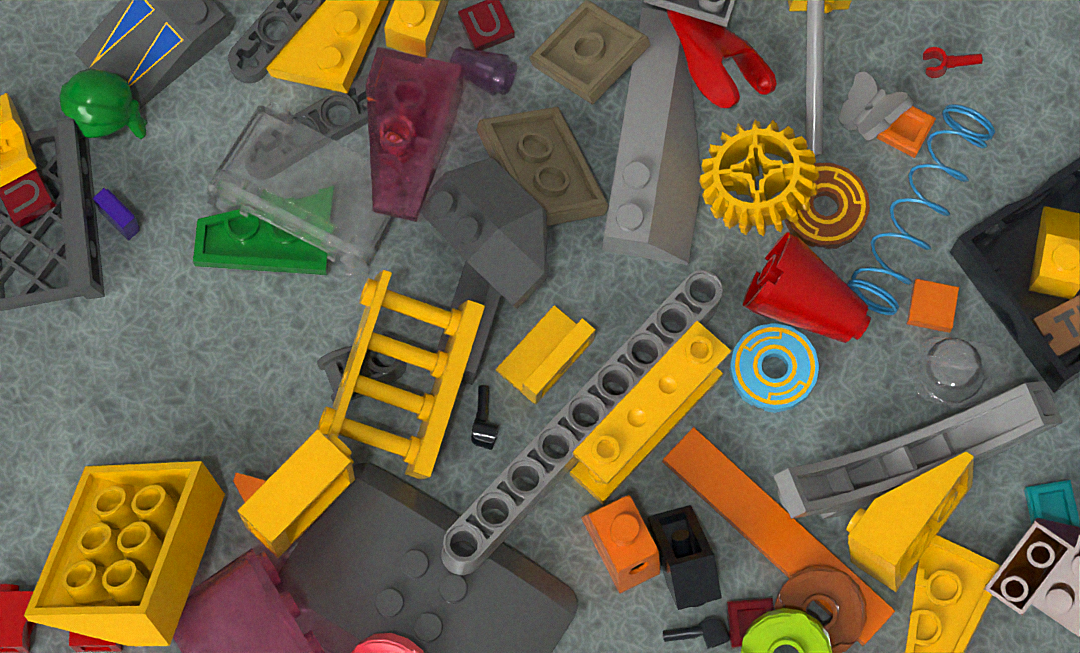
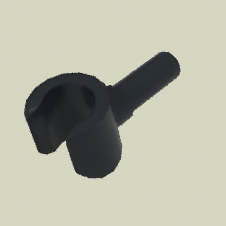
[471,385,499,450]
[663,618,730,649]

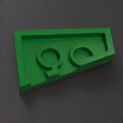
[193,186,335,275]

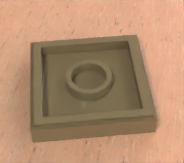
[529,0,651,105]

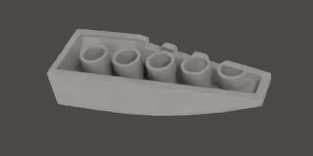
[602,7,701,265]

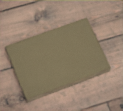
[476,106,608,226]

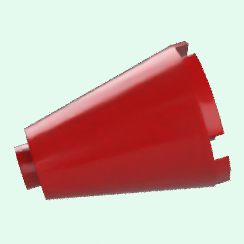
[742,232,871,343]

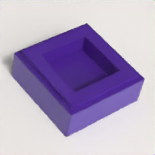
[93,188,140,241]

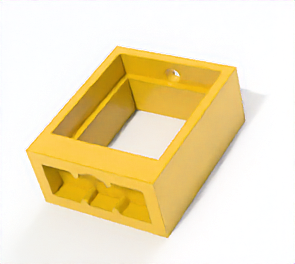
[237,429,355,558]

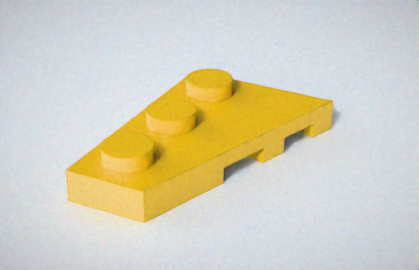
[266,0,389,93]
[905,535,1001,653]

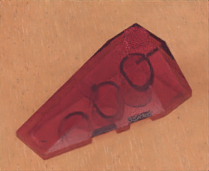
[366,47,464,222]

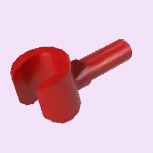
[923,47,983,78]

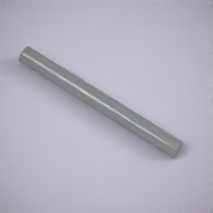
[805,0,825,155]

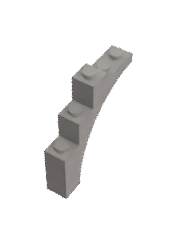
[773,381,1063,519]

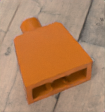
[581,495,660,594]

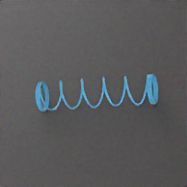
[847,104,995,315]

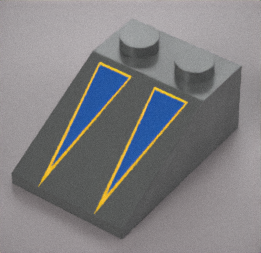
[75,0,230,109]

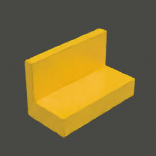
[496,305,596,405]

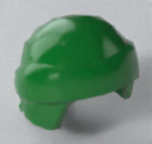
[59,68,147,139]

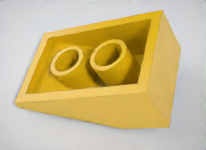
[846,452,974,592]

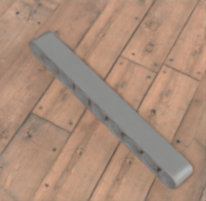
[441,270,723,575]

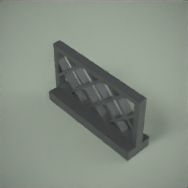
[0,118,105,311]

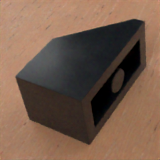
[648,505,722,610]

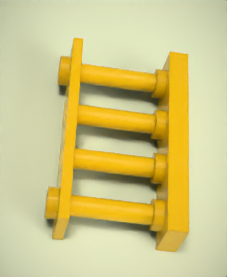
[317,270,485,480]
[570,321,731,505]

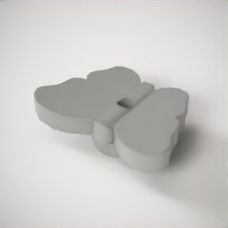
[839,72,913,140]

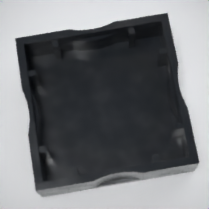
[950,158,1080,393]

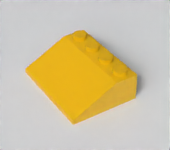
[24,461,225,646]

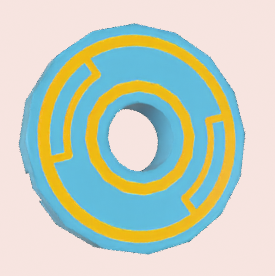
[729,323,819,413]

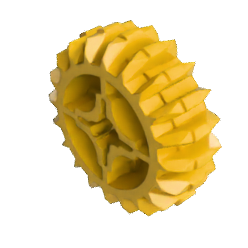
[699,119,819,237]

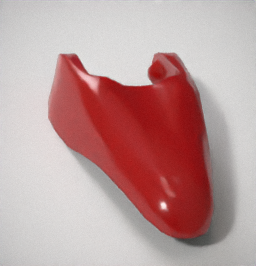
[667,9,777,108]

